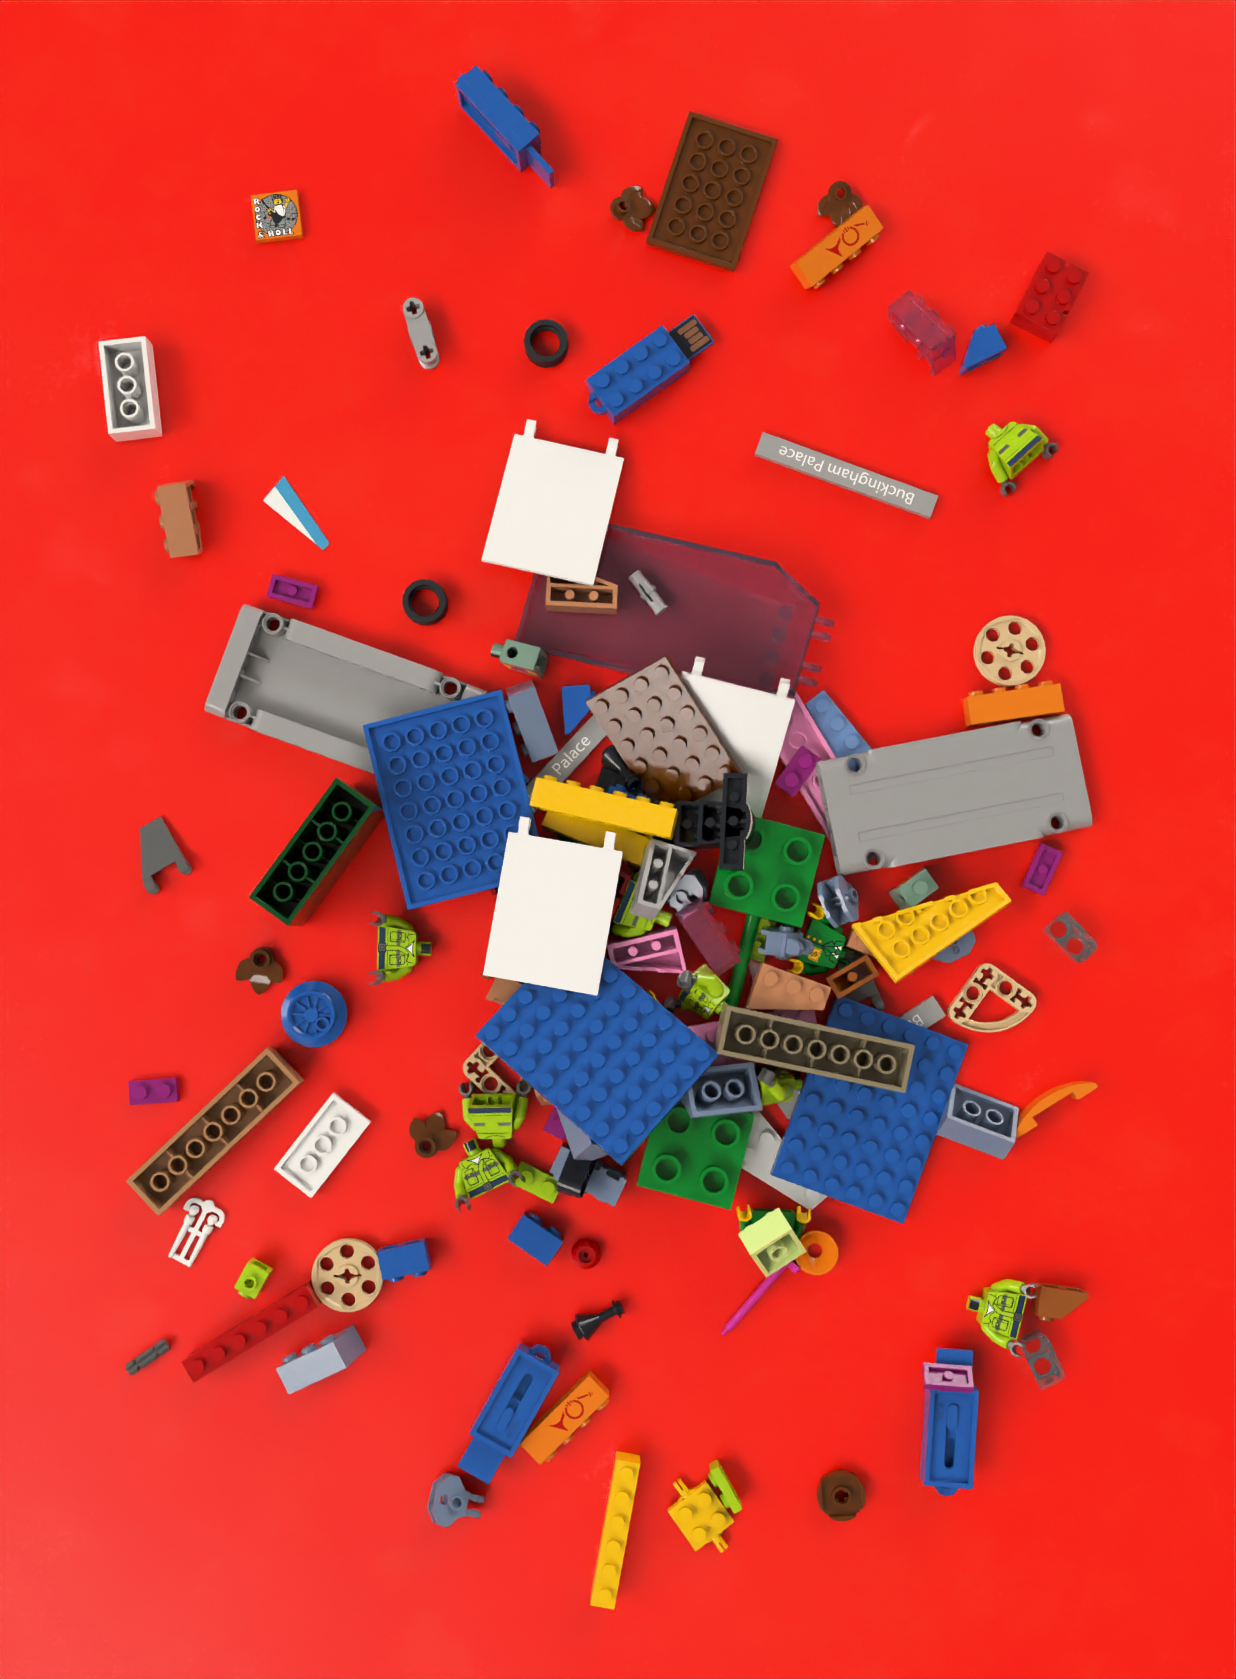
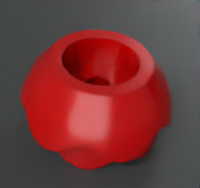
[571,1239,601,1269]

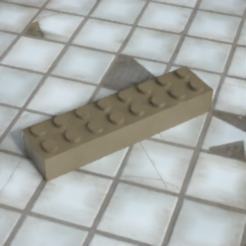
[713,1004,915,1093]

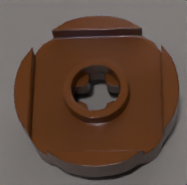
[817,1470,866,1521]

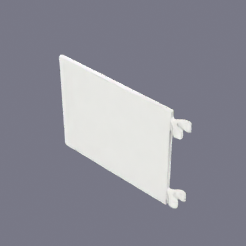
[482,419,624,586]
[681,656,795,818]
[483,816,623,996]

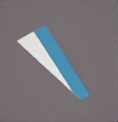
[263,476,329,550]

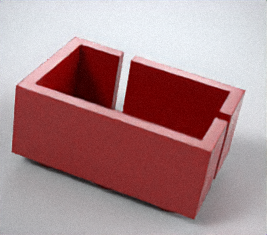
[1010,251,1089,343]

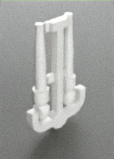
[168,1197,225,1267]

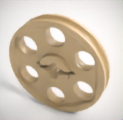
[973,615,1046,687]
[311,1238,384,1312]

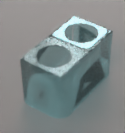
[1043,911,1098,962]
[1017,1329,1065,1390]

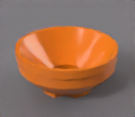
[796,1230,838,1275]

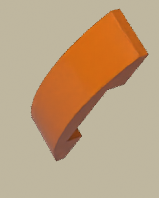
[1016,1081,1098,1138]

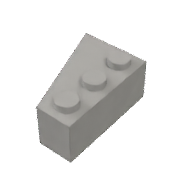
[630,838,697,920]

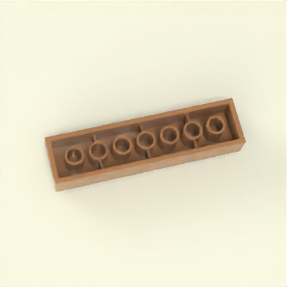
[126,1046,305,1216]

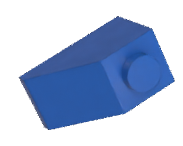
[959,324,1007,376]
[561,684,595,736]

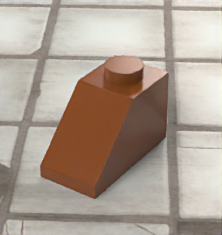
[826,954,879,999]
[1032,1282,1089,1322]

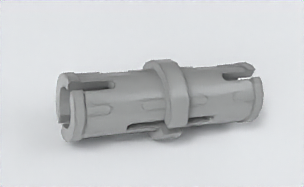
[628,570,668,616]

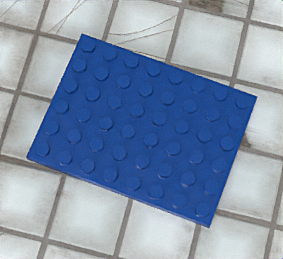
[363,690,539,910]
[476,957,719,1166]
[770,995,968,1224]

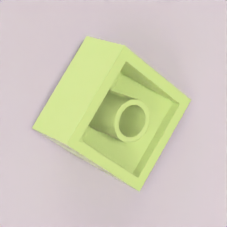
[738,1208,807,1278]

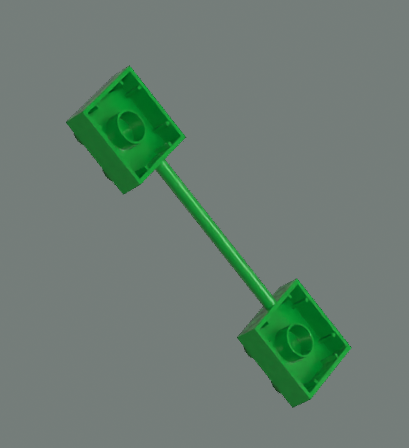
[636,817,825,1210]

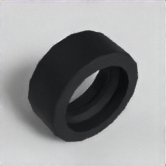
[524,319,568,368]
[402,579,448,626]

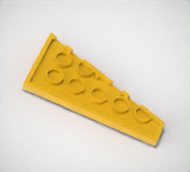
[852,882,1012,984]

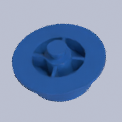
[281,981,348,1047]

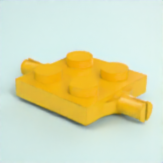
[667,1478,734,1552]

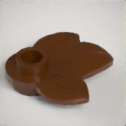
[817,181,863,228]
[610,186,656,232]
[235,947,283,995]
[409,1112,457,1158]

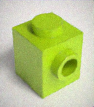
[234,1258,273,1299]

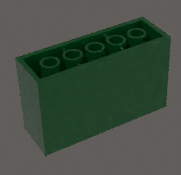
[249,777,385,926]

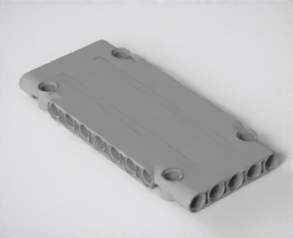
[204,604,488,774]
[816,714,1092,876]

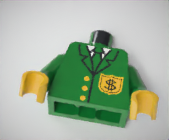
[787,903,855,976]
[736,1204,811,1239]

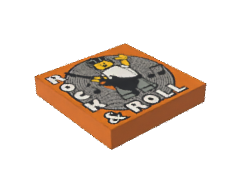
[251,190,304,244]

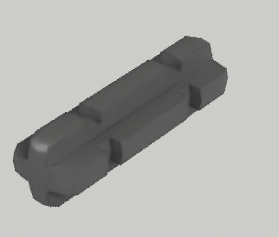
[125,1339,170,1375]

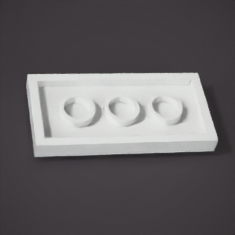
[274,1092,371,1198]

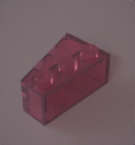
[888,290,956,377]
[675,898,742,976]

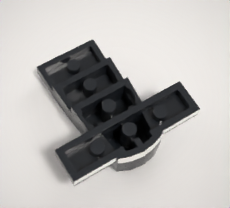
[652,773,756,871]

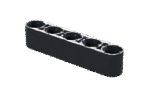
[557,1149,597,1199]

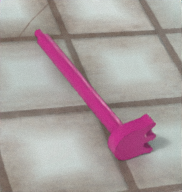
[721,1260,801,1336]

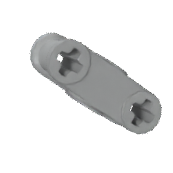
[403,298,440,370]

